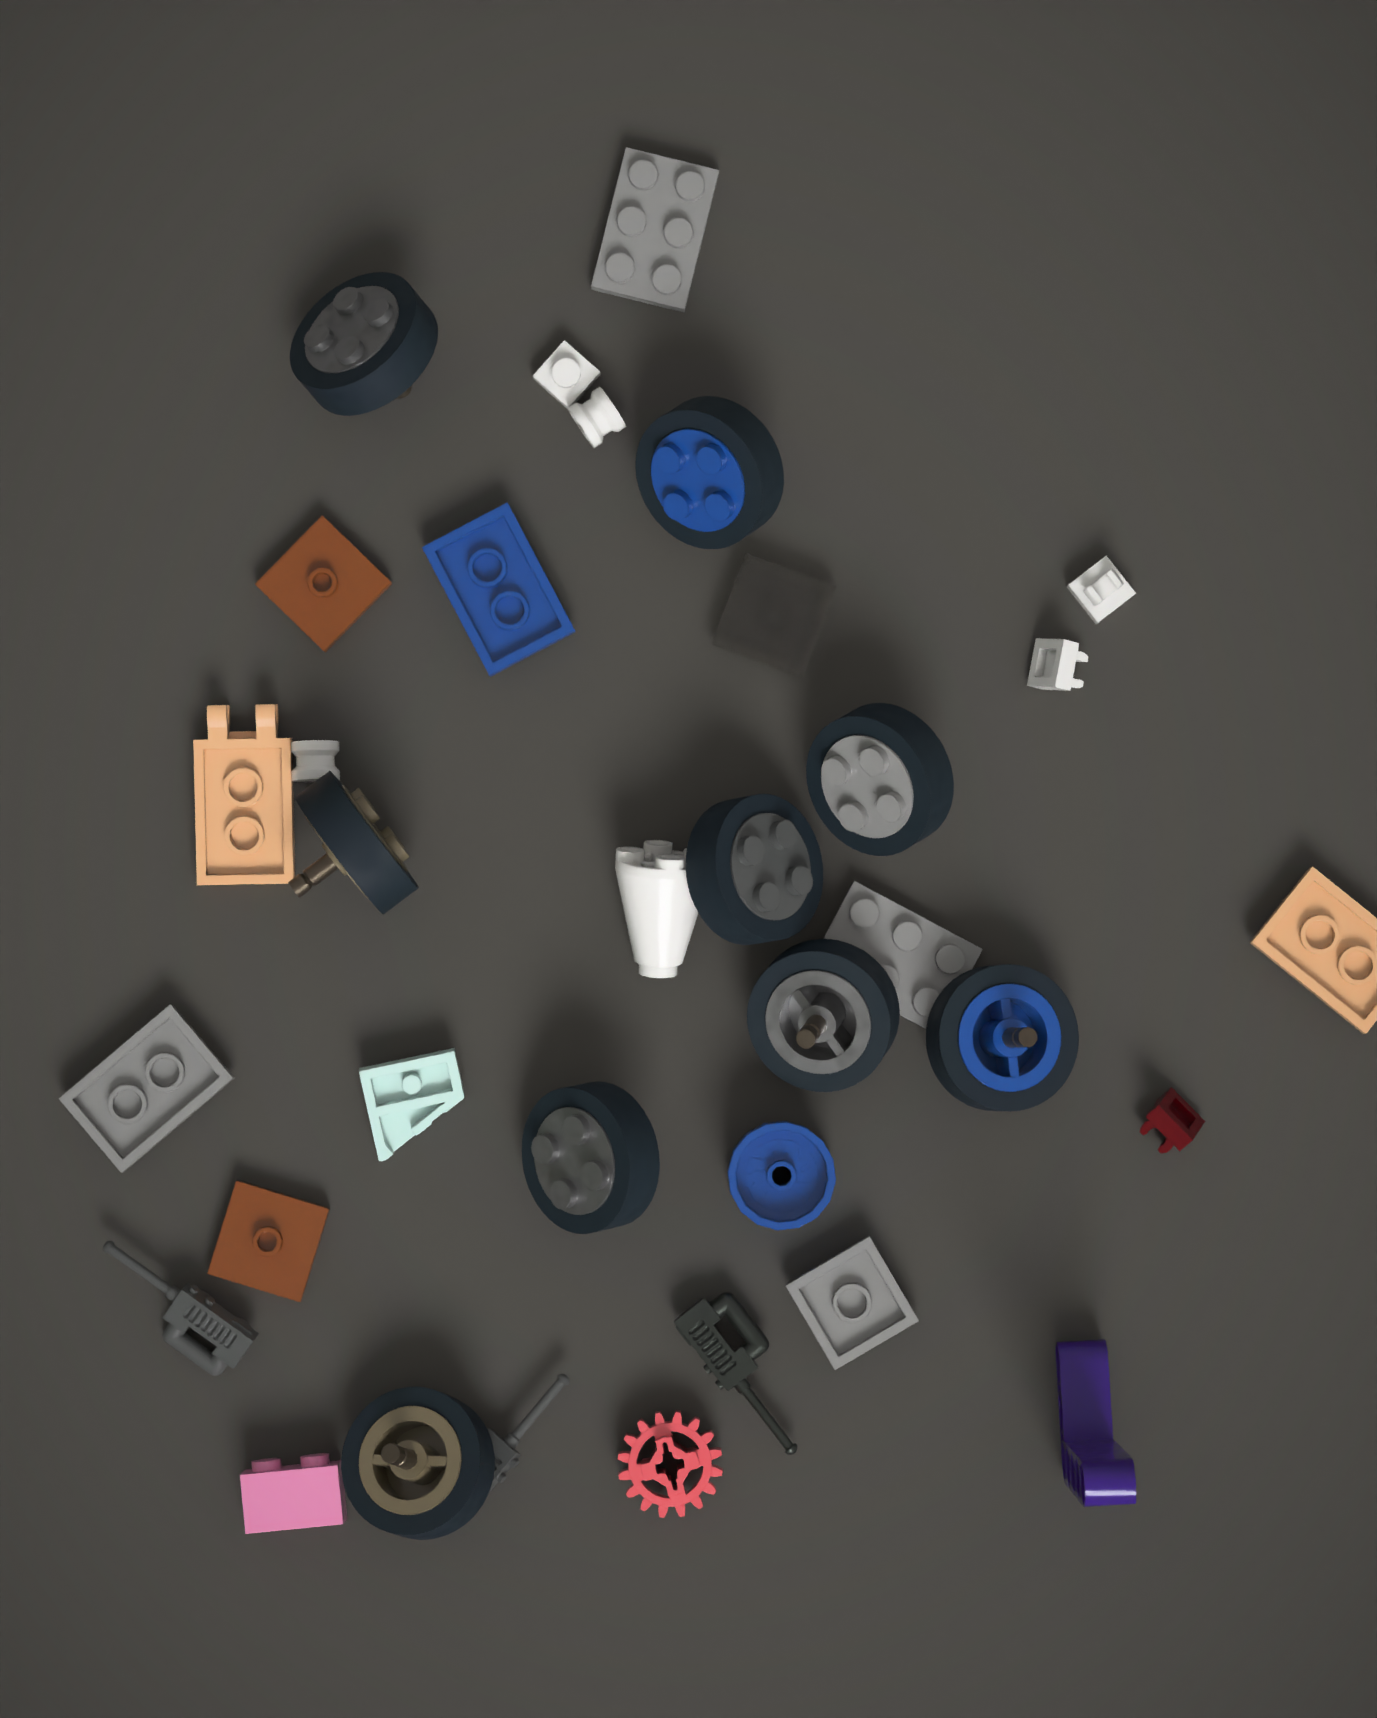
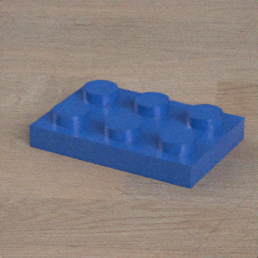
[422,502,576,677]

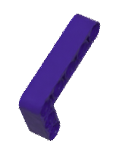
[1055,1339,1136,1507]

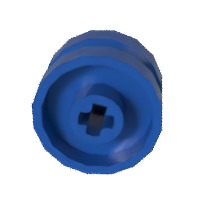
[727,1121,836,1230]

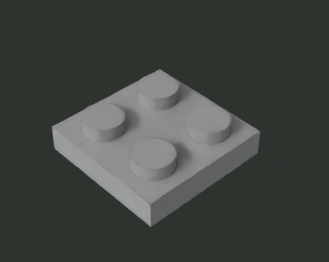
[785,1235,919,1370]

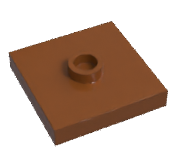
[255,515,392,653]
[207,1180,330,1302]

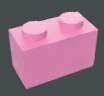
[240,1453,347,1534]

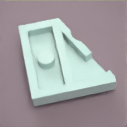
[359,1048,465,1161]

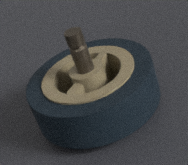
[288,771,419,915]
[341,1387,495,1540]

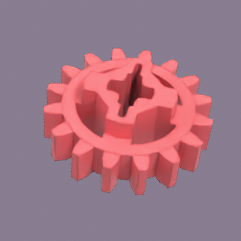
[617,1410,723,1518]

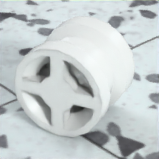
[568,386,626,448]
[291,740,340,782]

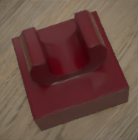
[1139,1087,1206,1154]

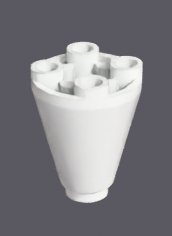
[615,840,698,978]

